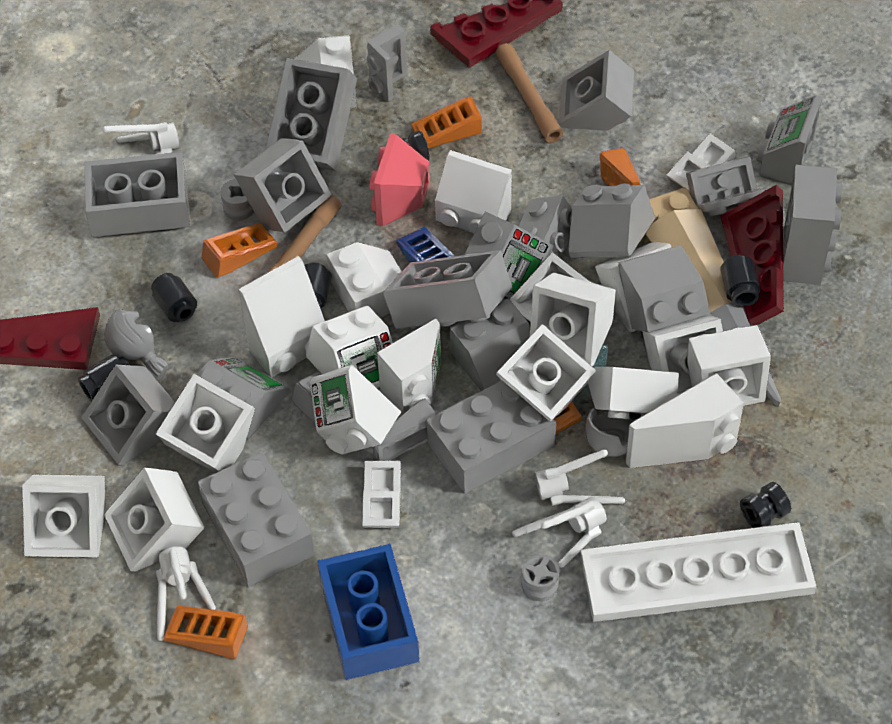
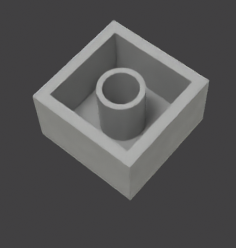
[234,138,332,233]

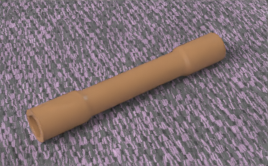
[496,43,563,143]
[266,195,341,274]

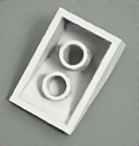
[239,256,325,378]
[626,373,744,468]

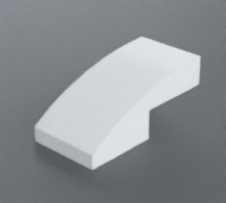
[667,133,736,193]
[363,461,401,528]

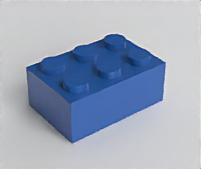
[317,543,420,680]

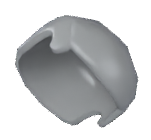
[585,408,635,457]

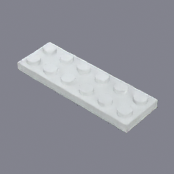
[580,522,816,622]

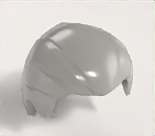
[104,309,168,381]

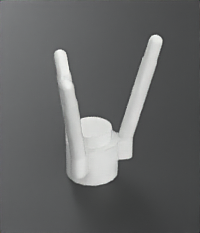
[102,122,179,154]
[534,449,625,506]
[512,497,607,568]
[156,547,216,641]

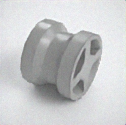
[221,179,254,220]
[521,554,559,602]

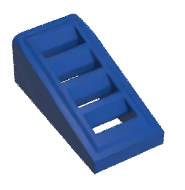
[396,227,454,262]

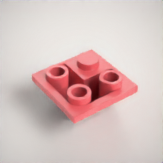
[369,134,430,226]

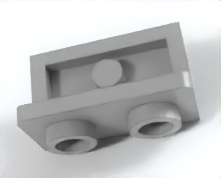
[366,24,407,102]
[686,157,764,216]
[519,195,572,259]

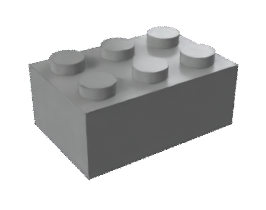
[265,58,357,171]
[84,152,190,237]
[783,165,842,285]
[383,250,512,330]
[426,380,556,494]
[197,452,315,587]

